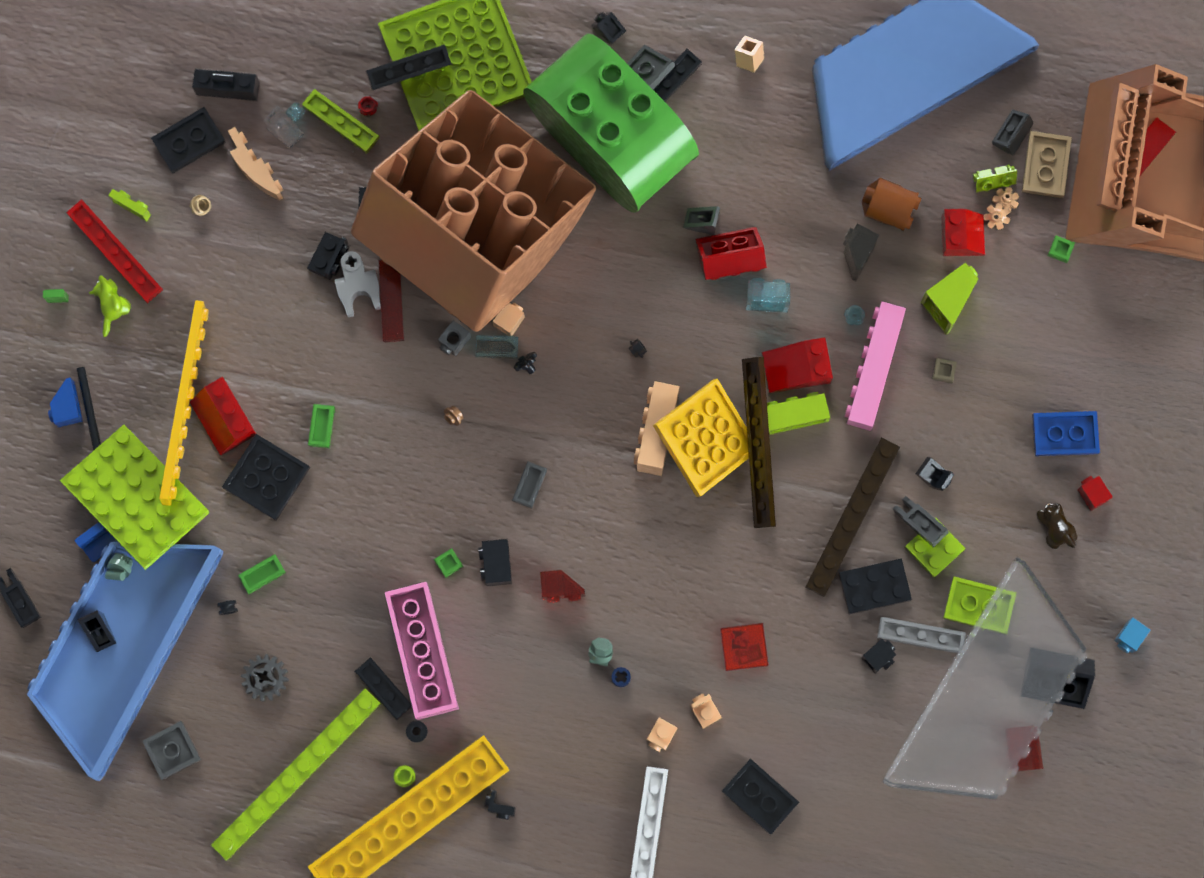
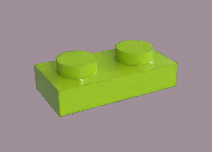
[108,189,151,222]

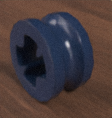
[611,667,631,687]

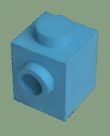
[1114,617,1151,653]

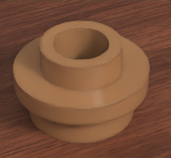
[444,406,463,426]

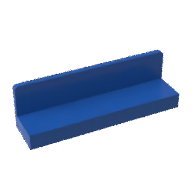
[74,522,118,562]

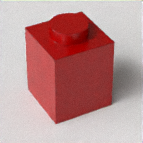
[1078,476,1113,511]

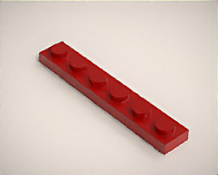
[66,199,163,304]

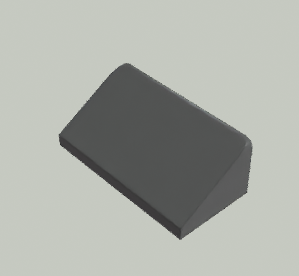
[992,109,1033,155]

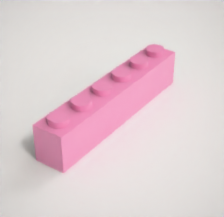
[844,302,906,431]

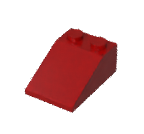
[762,337,833,393]

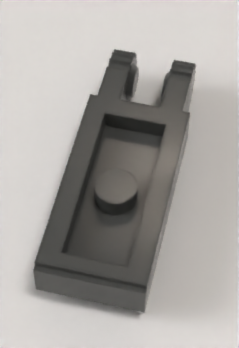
[893,496,949,547]

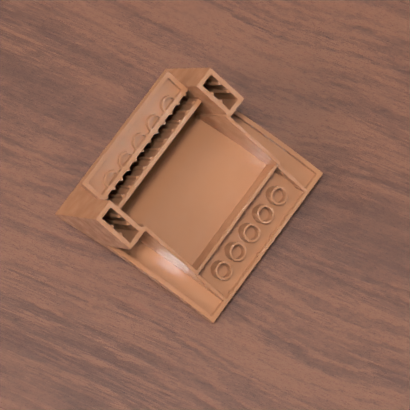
[1065,64,1204,262]

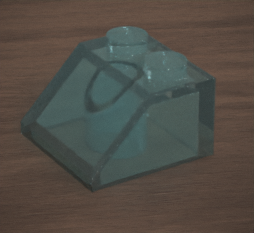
[746,278,790,312]

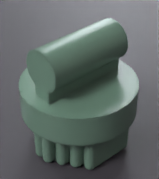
[105,553,133,581]
[588,637,613,666]

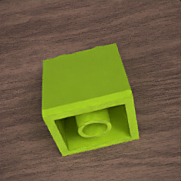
[921,262,978,335]

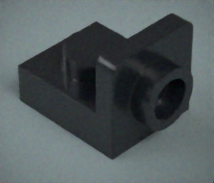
[591,12,627,44]

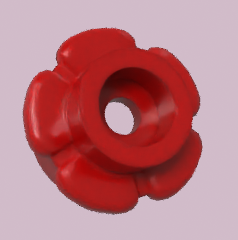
[358,96,378,116]

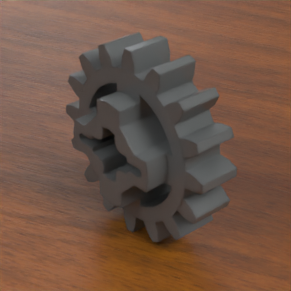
[241,654,289,702]

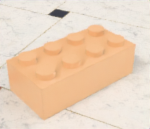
[634,381,679,476]

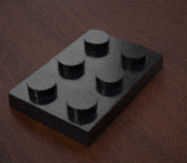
[151,107,226,174]
[839,558,912,615]
[721,758,799,835]

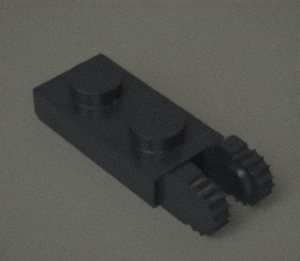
[0,568,42,628]

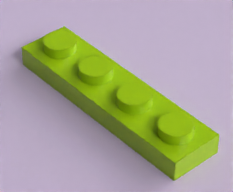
[302,89,380,154]

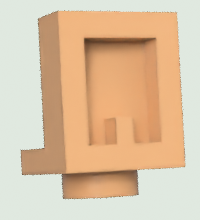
[690,693,722,729]
[646,718,678,752]

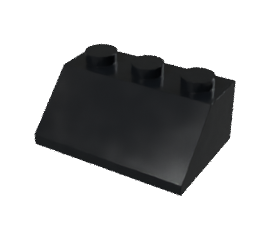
[1021,647,1095,709]

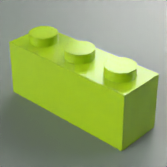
[767,392,830,435]

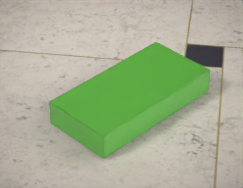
[308,404,335,448]
[238,554,286,594]

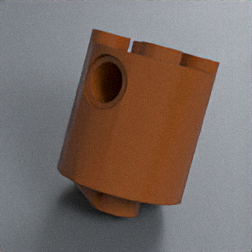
[862,178,922,231]

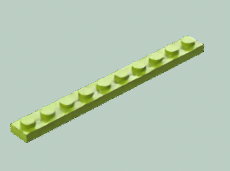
[211,688,381,861]

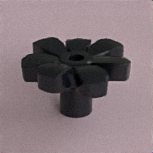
[514,352,537,374]

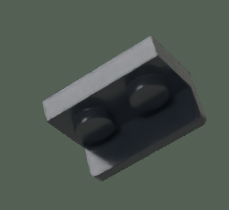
[307,232,349,280]

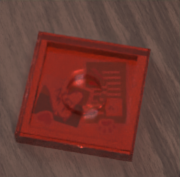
[720,623,769,671]

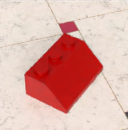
[696,227,767,280]
[190,376,257,456]

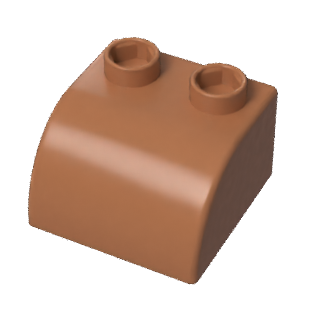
[351,90,596,332]

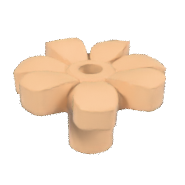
[992,187,1019,212]
[984,203,1010,230]

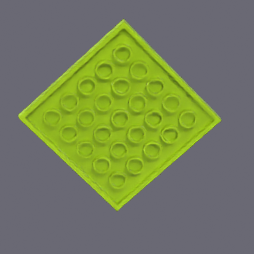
[378,0,532,131]

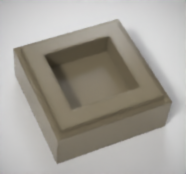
[932,358,957,383]

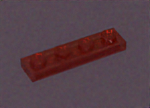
[378,260,405,343]

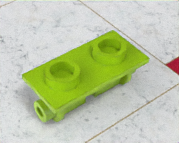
[973,165,1017,192]

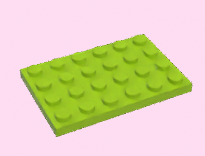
[60,425,209,570]

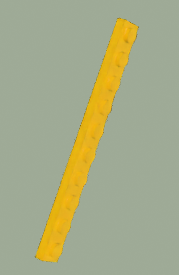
[159,300,208,506]

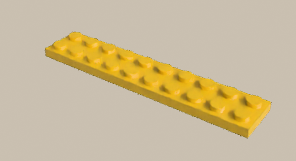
[308,735,510,878]

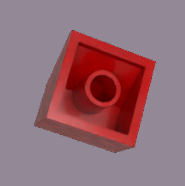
[941,209,985,256]

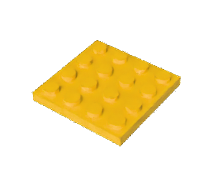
[653,379,749,497]

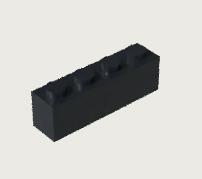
[365,44,451,91]

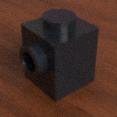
[861,639,897,674]

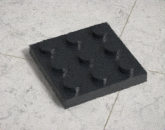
[222,434,311,521]

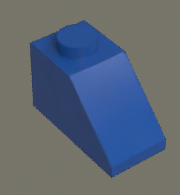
[48,377,83,427]

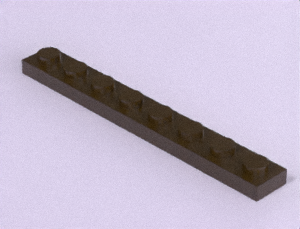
[742,357,776,528]
[805,437,900,597]

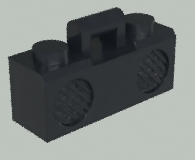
[192,69,260,101]

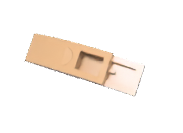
[228,127,283,200]

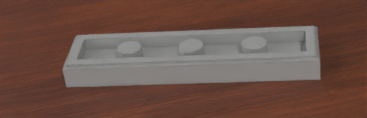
[877,617,966,654]

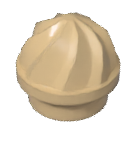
[190,195,211,216]

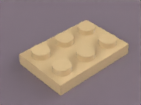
[1022,131,1072,198]

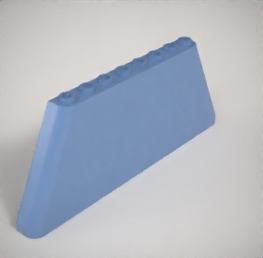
[812,0,1039,171]
[27,542,223,781]

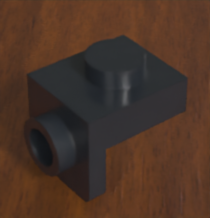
[915,457,954,491]
[485,790,516,820]

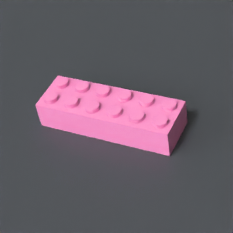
[385,582,459,720]

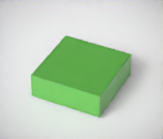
[1047,236,1075,263]
[43,289,69,303]
[434,548,463,578]

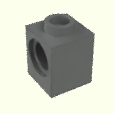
[438,320,471,356]

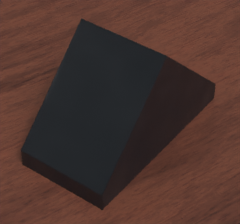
[78,610,116,652]

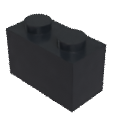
[478,539,512,586]

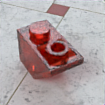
[540,570,585,603]

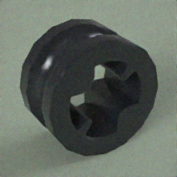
[217,600,238,615]

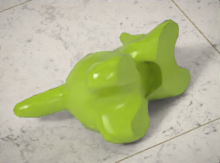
[89,275,131,337]

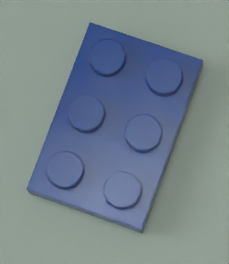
[1032,411,1100,456]

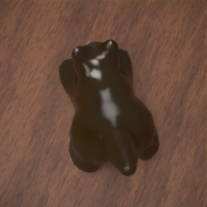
[1037,503,1078,549]

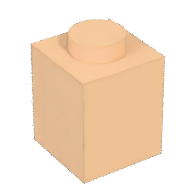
[735,36,764,73]
[493,302,525,338]

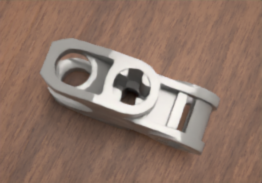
[335,251,382,318]

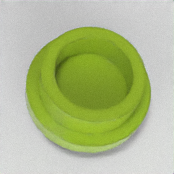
[394,765,415,787]

